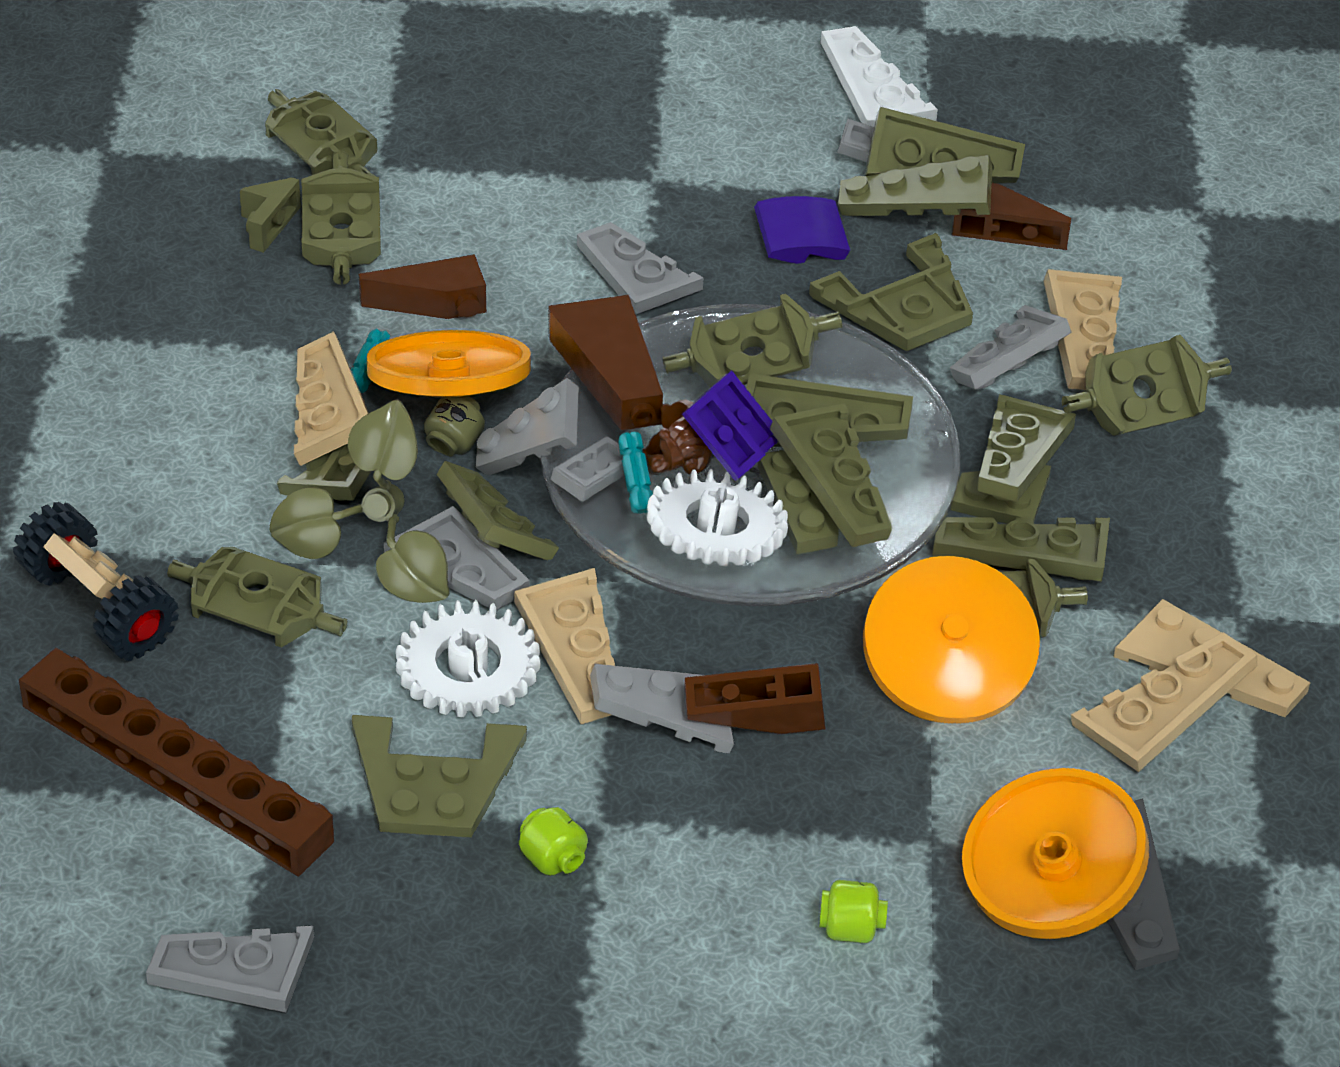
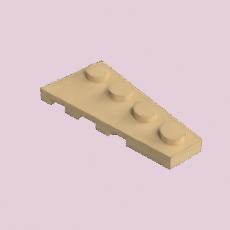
[1043,269,1122,390]
[294,332,369,466]
[514,568,615,724]
[1113,599,1310,717]
[1071,632,1257,772]

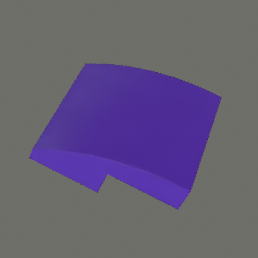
[754,196,850,264]
[682,370,778,481]

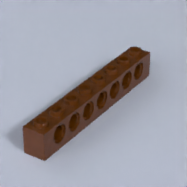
[19,648,334,877]

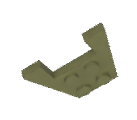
[809,233,973,351]
[352,715,527,838]

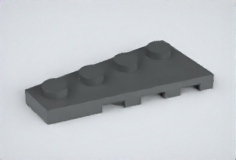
[1108,798,1180,970]

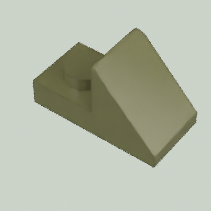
[240,177,301,253]

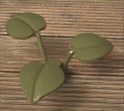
[269,400,450,603]

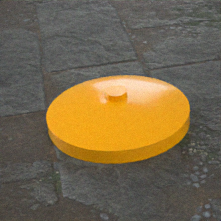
[367,330,531,397]
[863,556,1040,723]
[962,768,1149,939]

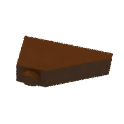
[952,183,1071,250]
[359,254,487,319]
[685,663,826,734]

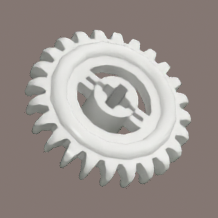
[647,469,788,566]
[396,600,540,717]

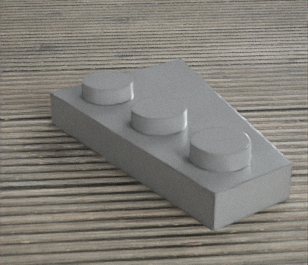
[577,222,704,315]
[950,305,1072,389]
[476,378,579,475]
[384,506,530,610]
[590,664,734,753]
[146,926,314,1013]

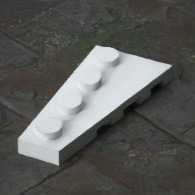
[821,26,938,127]

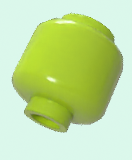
[519,807,588,876]
[819,880,888,943]

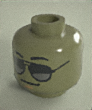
[424,396,485,457]

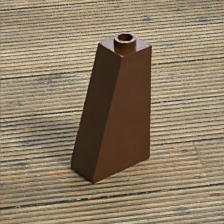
[548,295,663,431]

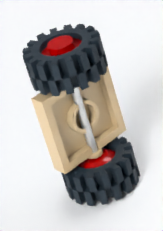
[13,502,179,661]

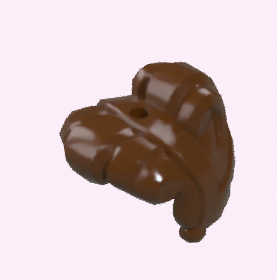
[642,399,713,475]

